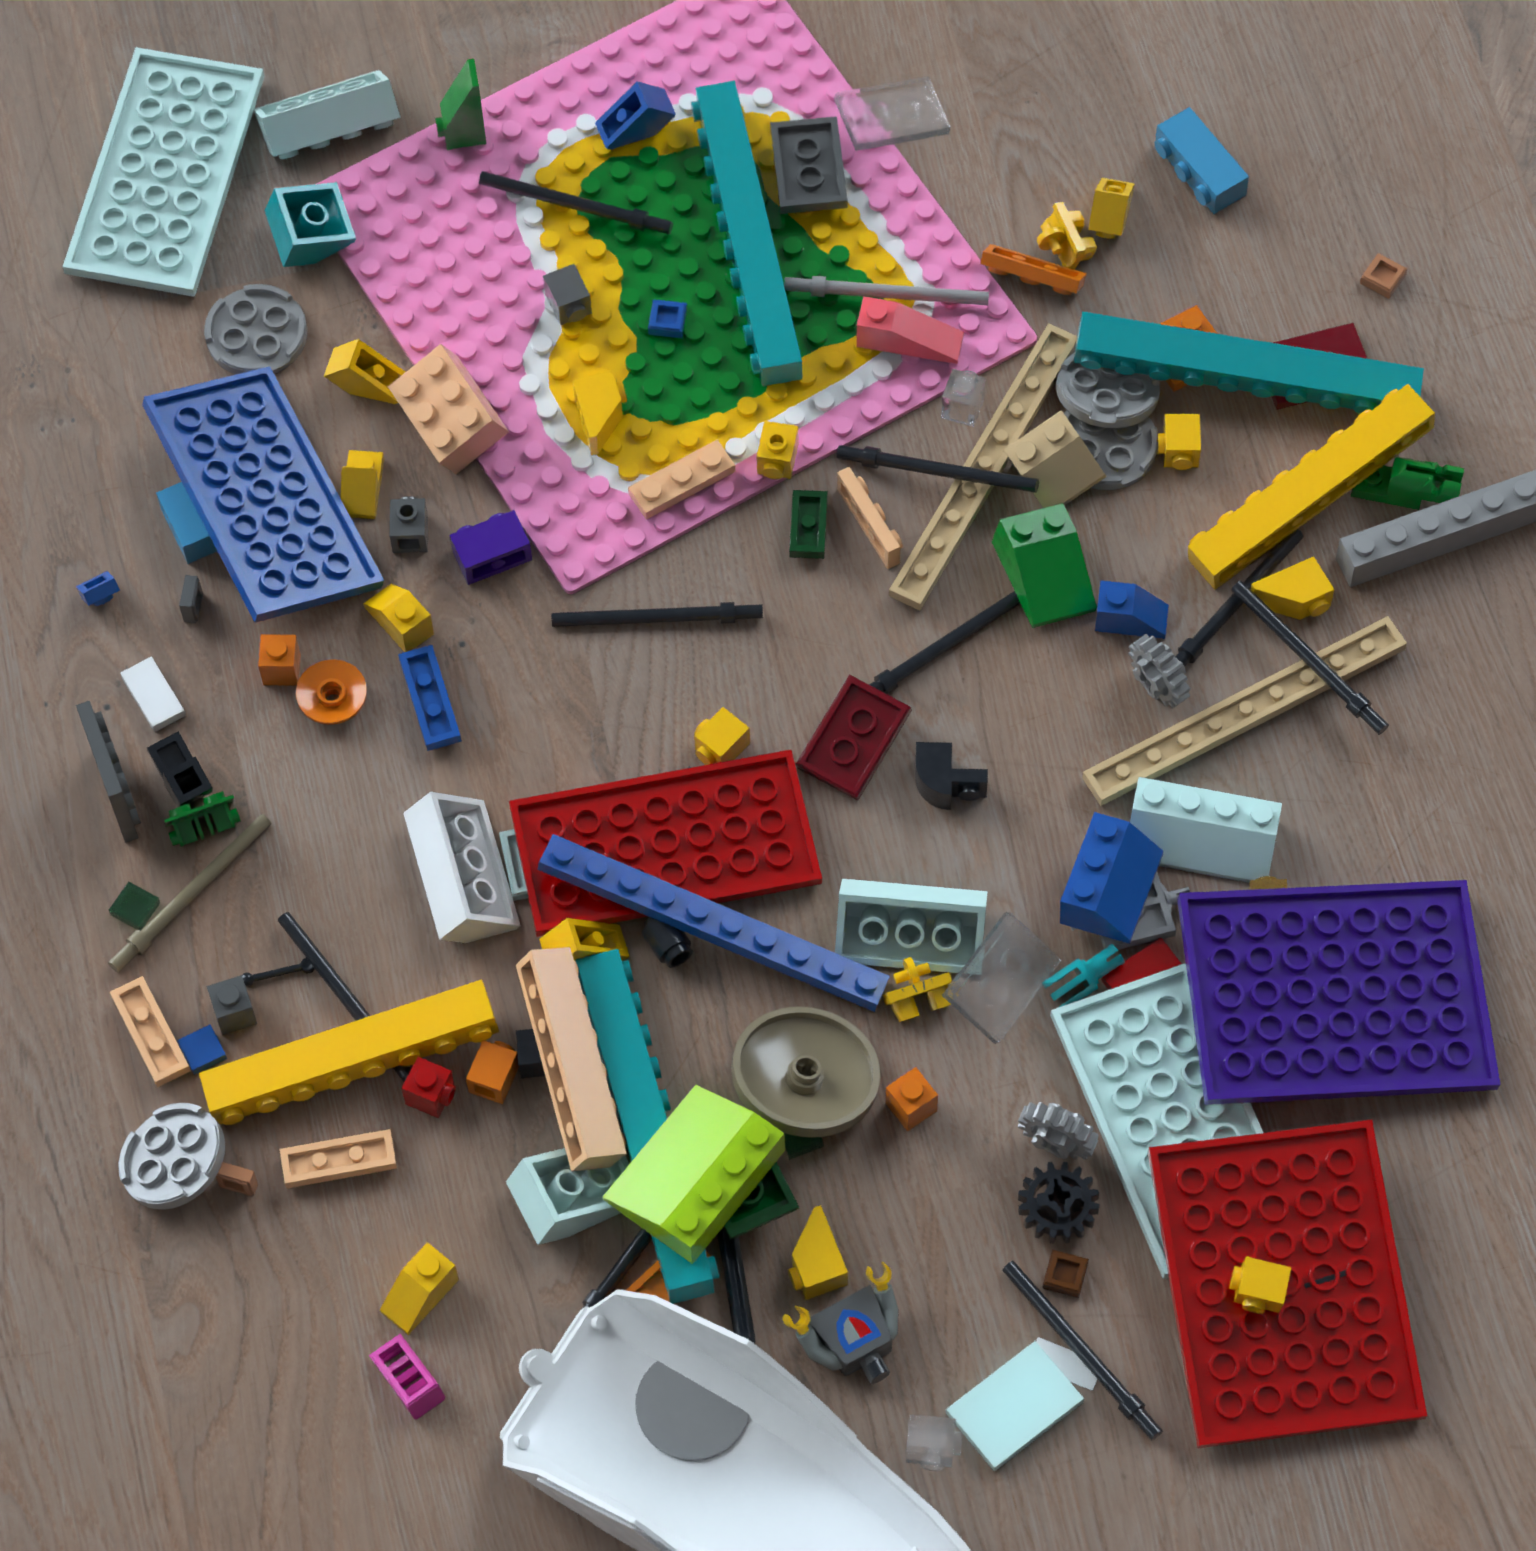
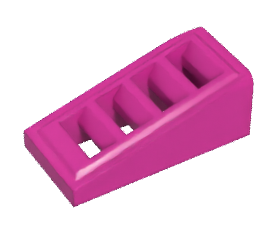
[369,1334,445,1419]

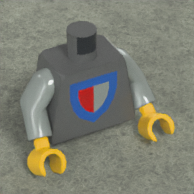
[783,1262,899,1384]

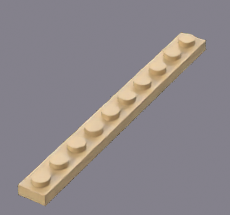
[889,323,1077,610]
[1082,616,1407,806]

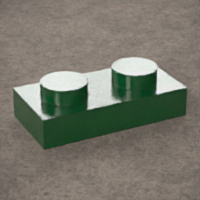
[789,490,828,559]

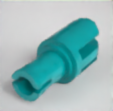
[1042,943,1125,1008]

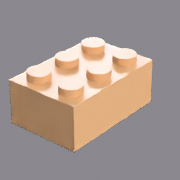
[388,344,509,474]

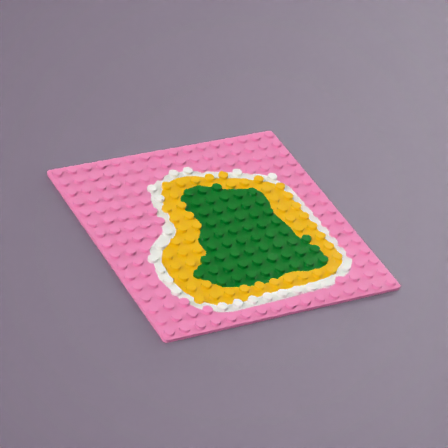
[317,0,1037,594]

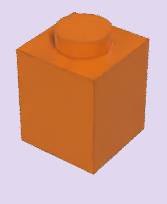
[258,634,301,686]
[466,1040,519,1104]
[885,1067,938,1132]

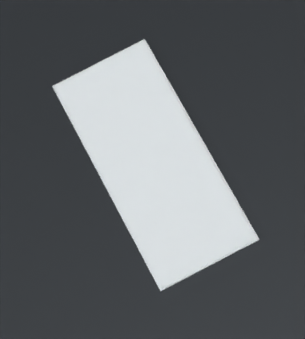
[1036,1337,1097,1391]

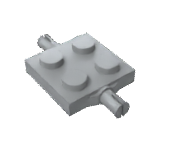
[1071,873,1190,950]

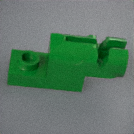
[1350,456,1465,510]

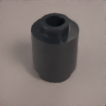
[642,917,693,968]

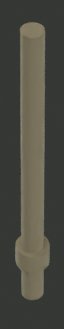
[108,814,271,973]

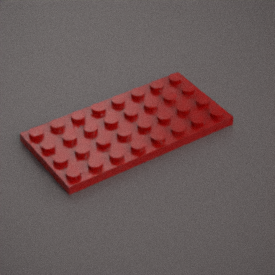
[509,750,822,937]

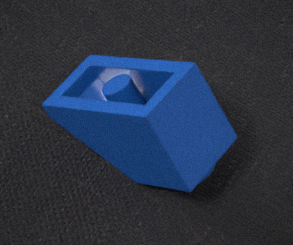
[595,81,676,150]
[1095,580,1169,639]

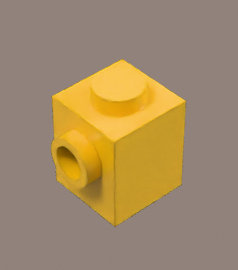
[1157,414,1201,470]
[756,421,799,479]
[694,707,750,765]
[1230,1257,1291,1313]

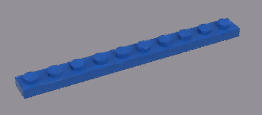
[537,834,890,1012]

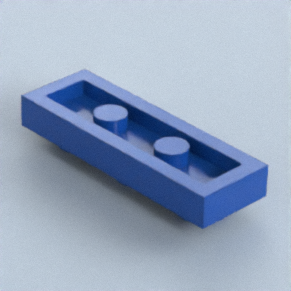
[398,645,462,751]

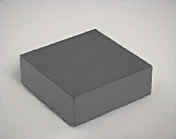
[179,575,203,624]

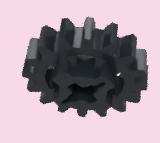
[1018,1162,1100,1244]

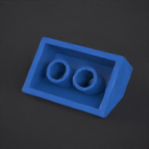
[1060,812,1163,944]

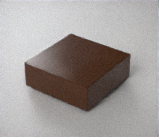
[1042,1249,1089,1298]

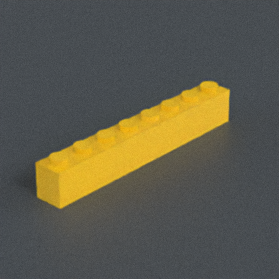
[1187,384,1435,590]
[199,979,500,1125]

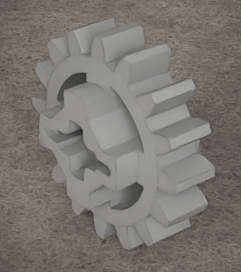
[1128,634,1191,708]
[1017,1102,1099,1160]

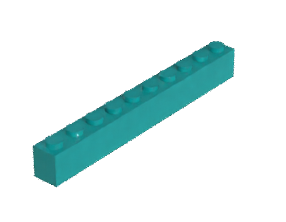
[691,81,802,386]
[1073,311,1424,414]
[575,949,719,1304]

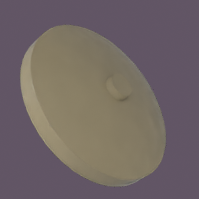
[731,1007,881,1137]

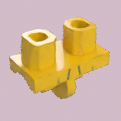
[1036,202,1097,270]
[882,957,952,1022]

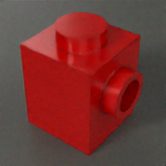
[401,1056,456,1119]

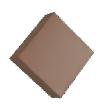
[1360,253,1408,299]
[216,1162,258,1196]

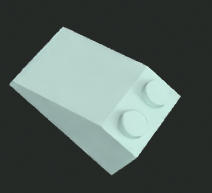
[506,1148,629,1245]

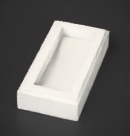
[120,656,186,732]

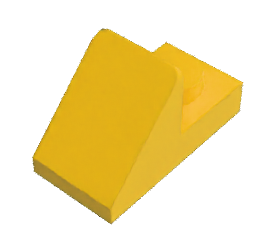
[341,450,384,519]

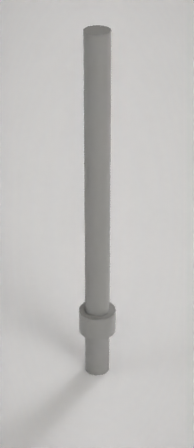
[784,276,989,305]

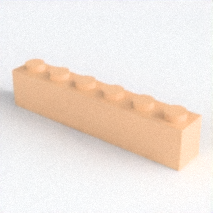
[516,947,627,1172]

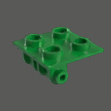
[164,791,241,847]

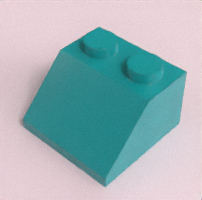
[265,182,356,267]

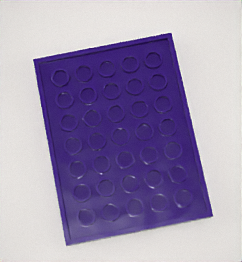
[1177,880,1501,1105]

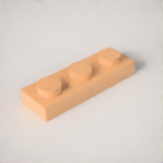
[628,439,736,520]
[837,467,903,569]
[110,976,191,1088]
[280,1129,397,1189]

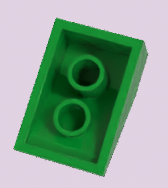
[992,503,1097,628]

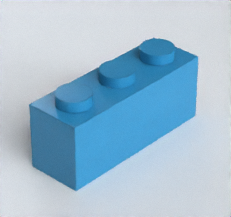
[1154,107,1249,214]

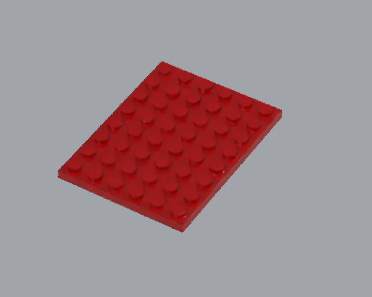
[1148,1120,1427,1448]

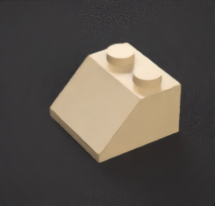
[1004,410,1107,508]

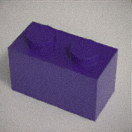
[450,510,532,585]

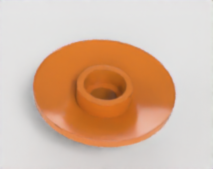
[296,659,367,725]

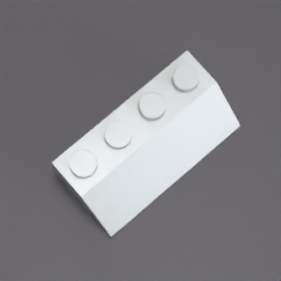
[404,792,521,943]

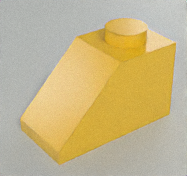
[1088,178,1135,239]
[324,339,405,404]
[572,370,627,455]
[1251,556,1334,620]
[363,584,434,652]
[539,918,630,962]
[788,1205,848,1300]
[380,1242,459,1335]

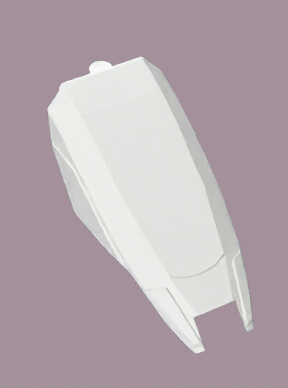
[500,1289,971,1551]

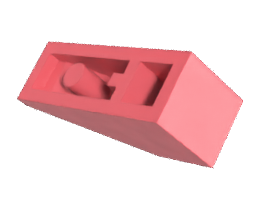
[857,296,964,364]

